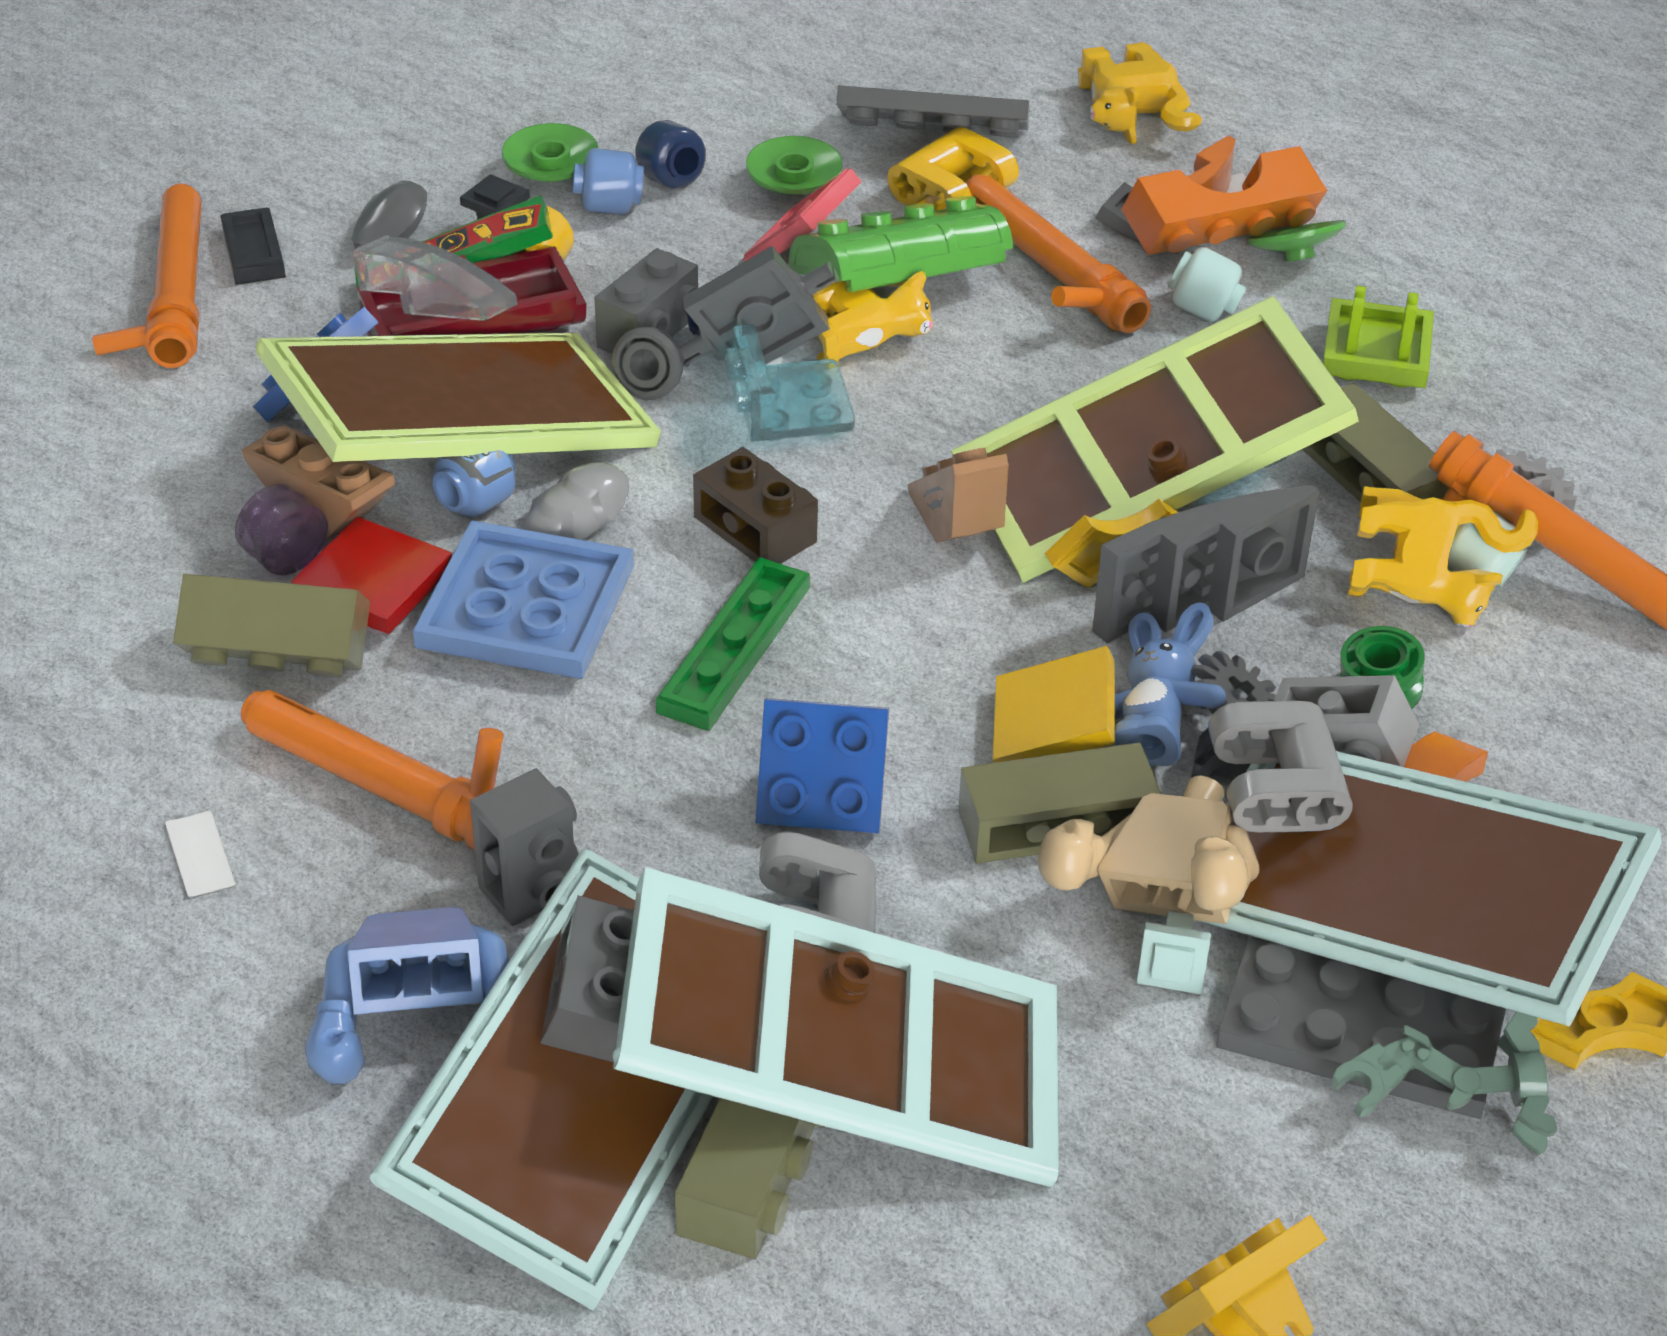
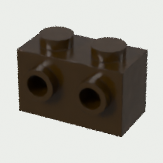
[693,447,818,564]

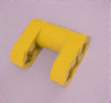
[887,127,1019,211]

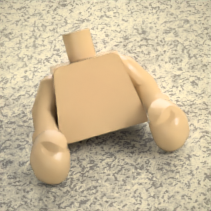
[1038,776,1260,924]

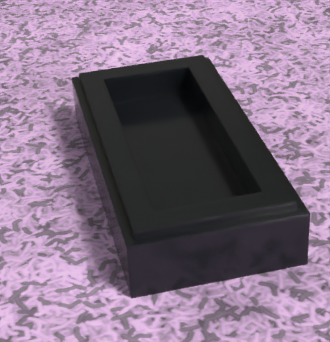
[220,207,286,285]

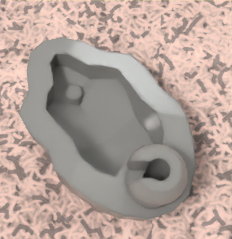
[522,463,629,540]

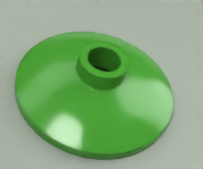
[502,123,599,182]
[746,136,843,195]
[1247,220,1346,262]

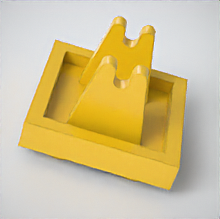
[1146,1214,1328,1336]

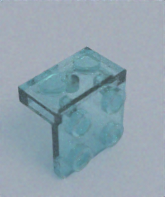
[725,324,855,442]

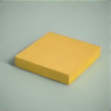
[993,646,1115,763]

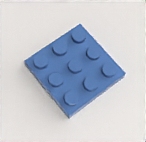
[413,520,634,679]

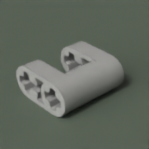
[1208,701,1353,833]
[759,832,876,933]

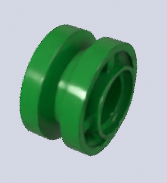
[1340,626,1425,709]

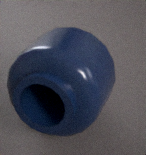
[635,120,706,188]

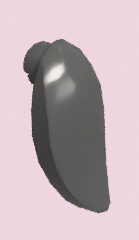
[352,180,427,258]

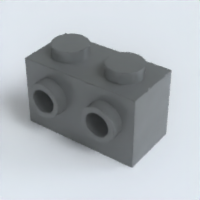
[594,248,698,354]
[470,768,579,927]
[540,895,634,1063]

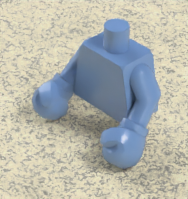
[305,907,509,1084]

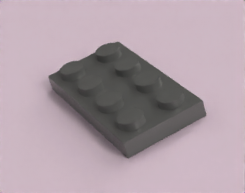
[836,85,1030,137]
[1216,936,1506,1120]

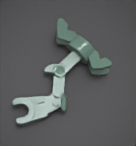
[1330,1012,1557,1155]

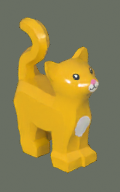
[1078,42,1202,145]
[813,271,933,374]
[1347,486,1538,627]

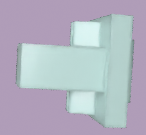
[1137,911,1211,995]

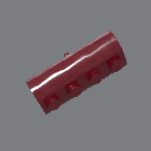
[357,246,587,336]

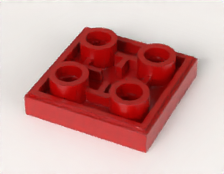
[291,516,452,634]

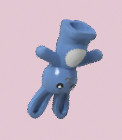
[1115,602,1226,767]

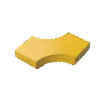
[1045,498,1179,588]
[1531,971,1667,1070]

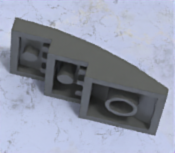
[1092,485,1320,644]

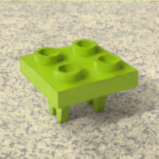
[1323,285,1434,389]

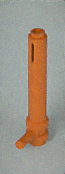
[965,175,1151,333]
[92,183,202,368]
[1429,431,1667,631]
[240,690,504,851]

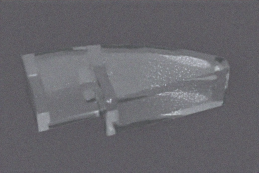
[353,235,518,321]

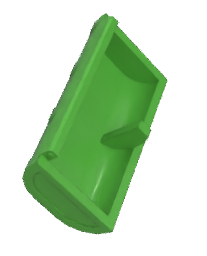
[789,196,1013,292]

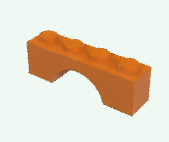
[1121,146,1328,255]

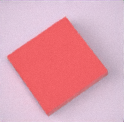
[743,168,862,262]

